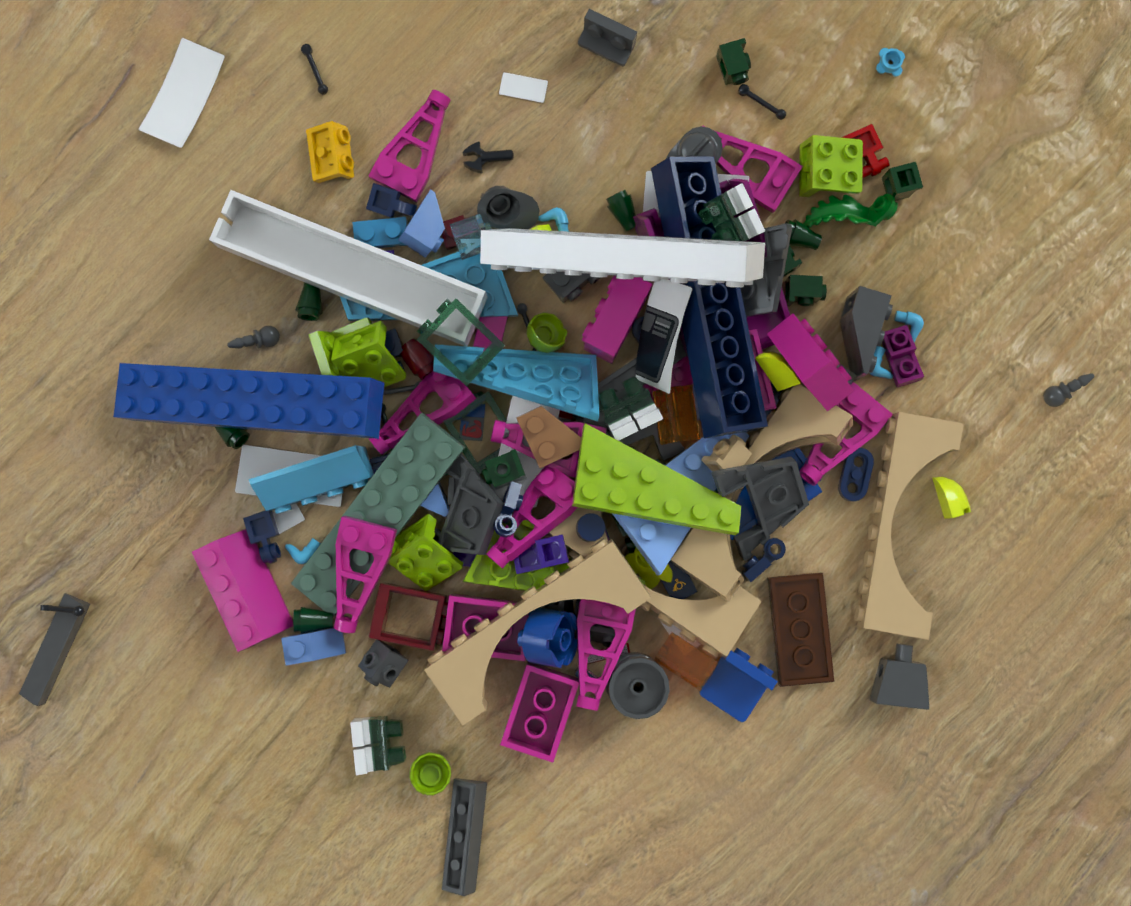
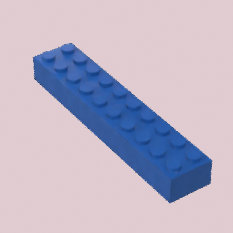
[113,363,384,439]

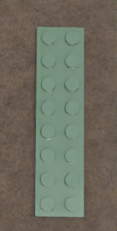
[291,413,466,617]

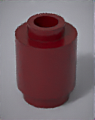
[400,338,434,380]

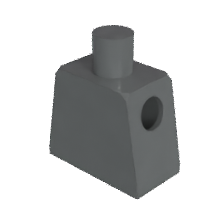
[870,643,929,710]

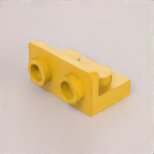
[306,121,354,183]

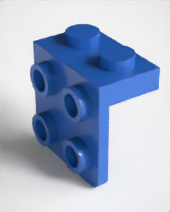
[699,648,778,722]

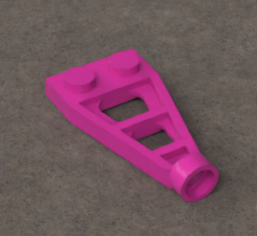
[369,89,451,203]
[702,125,803,213]
[369,371,477,455]
[799,380,893,486]
[490,420,607,478]
[486,465,578,569]
[334,516,397,633]
[576,599,636,711]

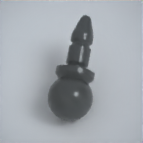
[227,326,280,349]
[1043,373,1095,407]

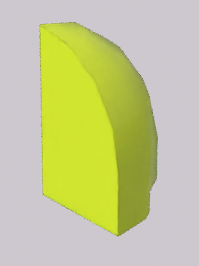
[755,352,801,391]
[932,477,971,519]

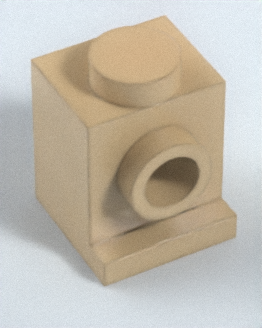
[701,435,752,472]

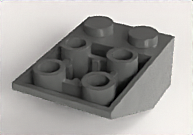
[840,286,893,381]

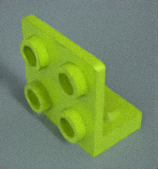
[799,135,863,197]
[308,318,372,376]
[331,321,406,387]
[388,514,463,591]

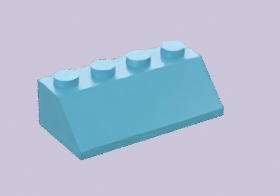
[249,445,374,514]

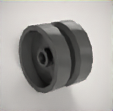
[605,652,670,719]

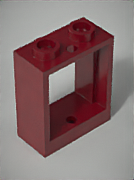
[369,582,448,651]

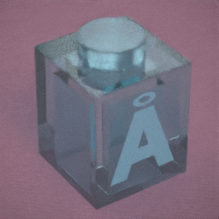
[450,214,491,260]

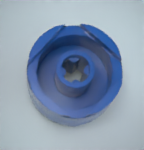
[517,607,577,668]

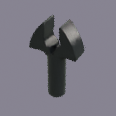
[462,142,514,173]

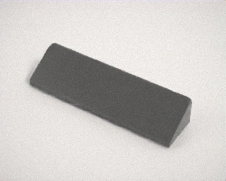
[19,593,90,706]
[442,778,487,896]

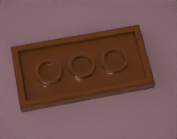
[767,572,834,687]

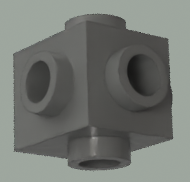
[358,639,409,688]

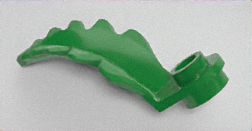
[803,194,898,228]

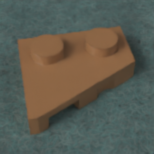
[516,406,581,468]

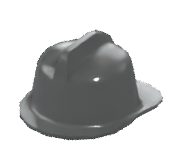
[666,126,723,164]
[477,186,540,229]

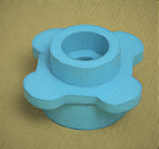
[876,48,905,77]

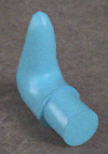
[538,207,569,232]
[894,311,924,342]
[869,346,893,379]
[285,538,321,564]

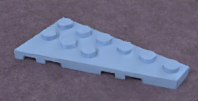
[612,432,749,576]

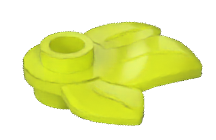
[625,547,673,589]

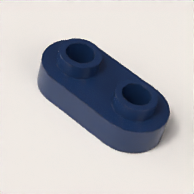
[838,448,874,501]

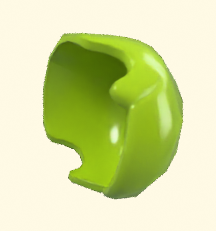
[526,312,568,353]
[409,752,451,796]

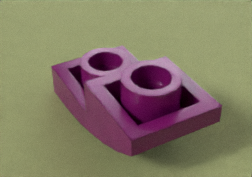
[882,325,924,388]

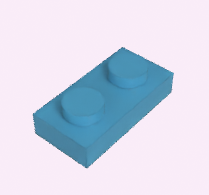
[352,217,407,248]

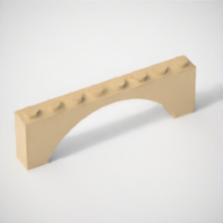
[671,384,853,602]
[855,412,964,640]
[544,507,762,658]
[424,538,651,725]

